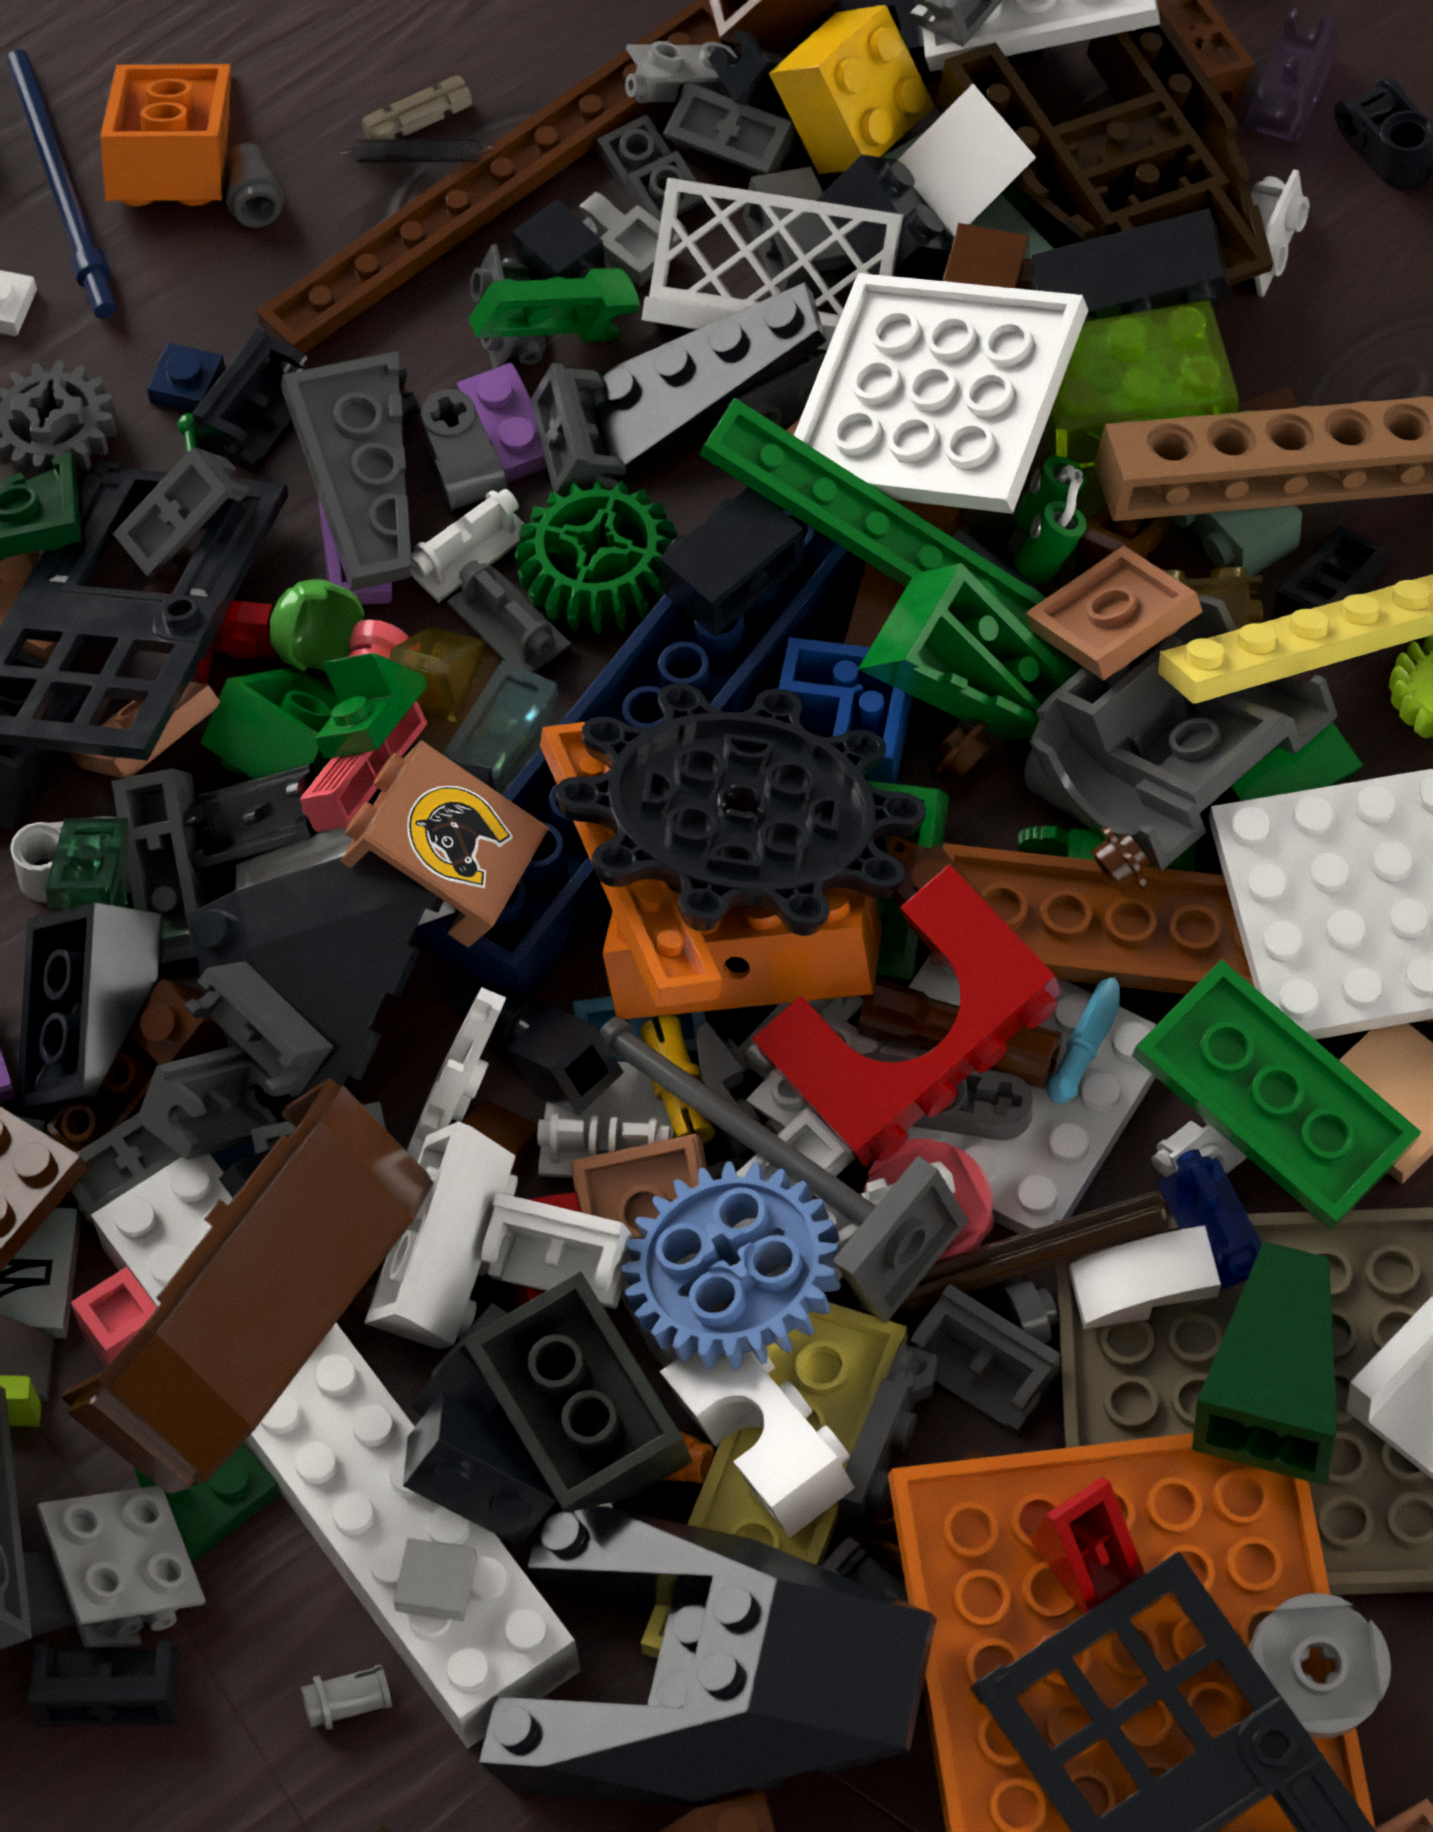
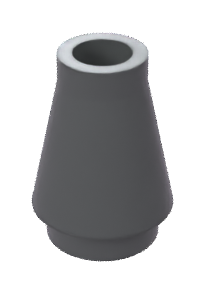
[227,143,285,227]

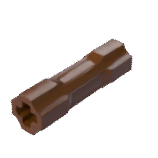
[858,978,1062,1090]

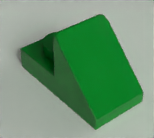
[315,653,428,759]

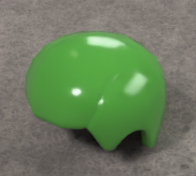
[270,579,364,672]

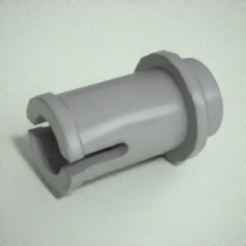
[301,1664,392,1730]

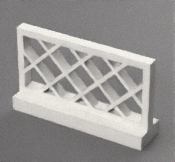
[642,178,903,350]

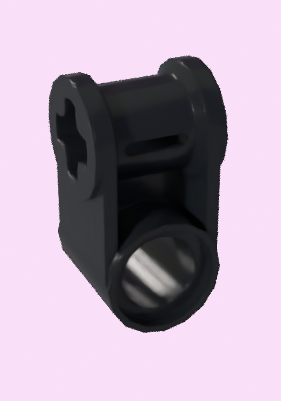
[1334,76,1433,189]

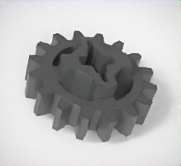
[0,360,117,476]

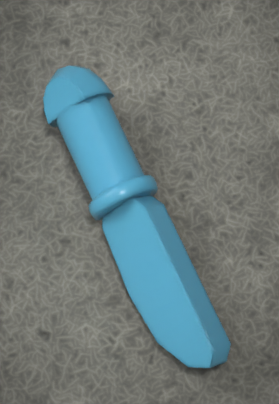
[1047,977,1120,1104]

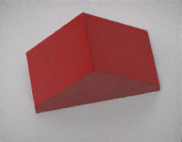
[1030,1476,1145,1615]

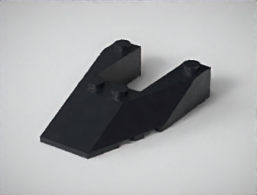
[479,1504,937,1807]

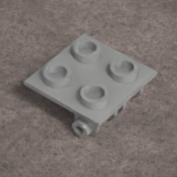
[36,1485,205,1631]

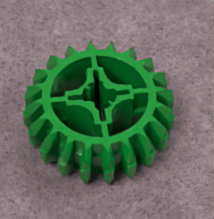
[515,477,678,636]

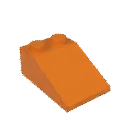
[100,64,231,206]

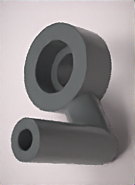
[965,1276,1059,1344]

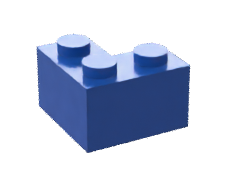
[778,637,914,784]

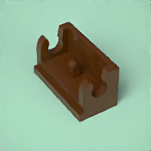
[1157,0,1256,109]

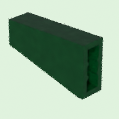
[1192,1241,1337,1486]

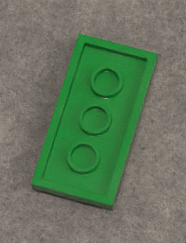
[1132,959,1422,1231]

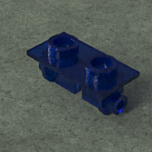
[1156,1149,1262,1292]

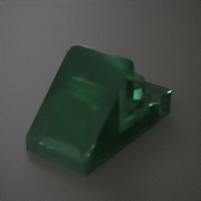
[45,818,129,911]

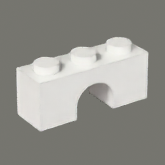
[660,1350,855,1538]

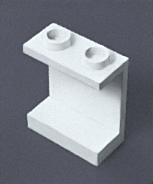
[1346,1296,1433,1479]

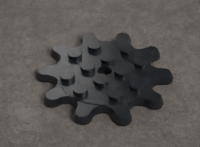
[556,683,926,936]

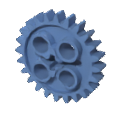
[622,1162,841,1371]

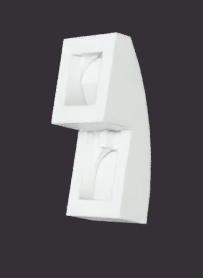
[1069,1225,1221,1329]

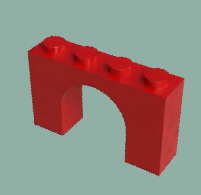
[752,864,1061,1168]

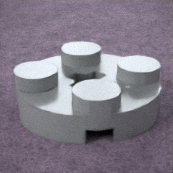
[1248,1593,1391,1739]

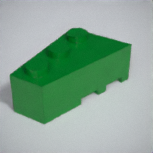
[858,563,1073,742]

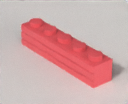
[299,700,427,832]

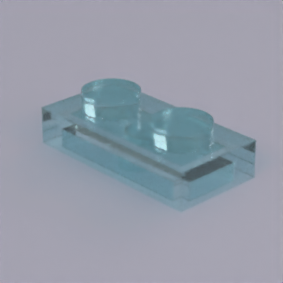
[442,660,558,791]

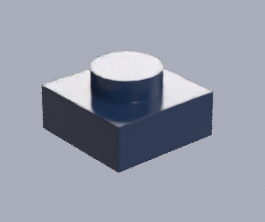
[146,342,226,413]

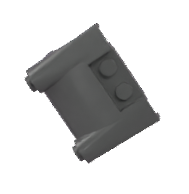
[1024,595,1338,871]

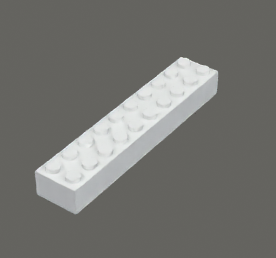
[91,1154,581,1749]

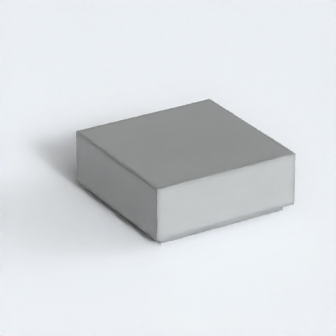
[393,1538,478,1621]

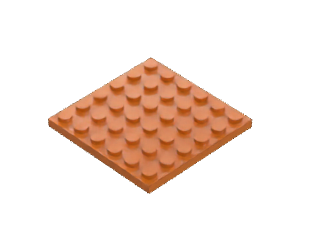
[888,1433,1376,1832]

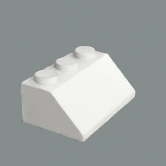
[364,1122,517,1350]

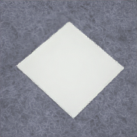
[898,84,1036,236]

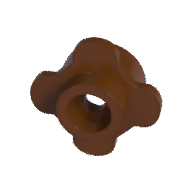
[934,720,993,781]
[1091,826,1149,892]

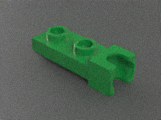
[468,268,640,342]

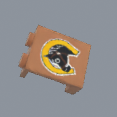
[340,740,549,948]

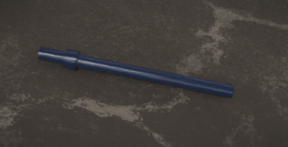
[6,49,117,319]

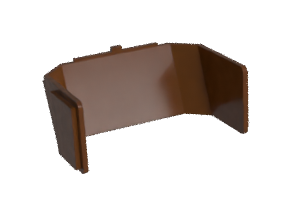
[61,1078,434,1494]

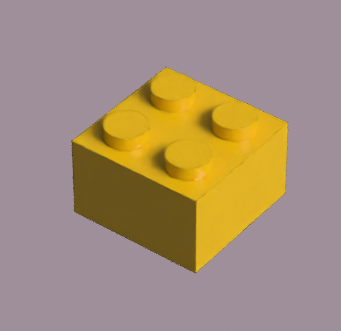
[769,5,934,174]

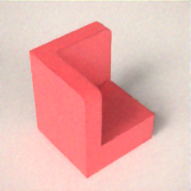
[71,1266,157,1368]

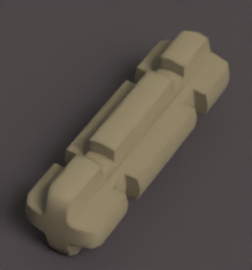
[362,75,472,148]

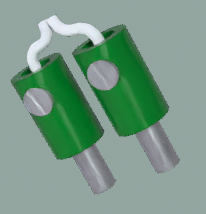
[1007,456,1087,584]

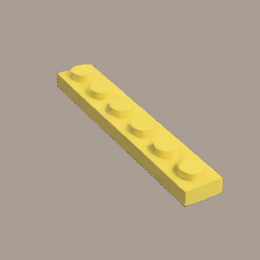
[1158,574,1433,704]

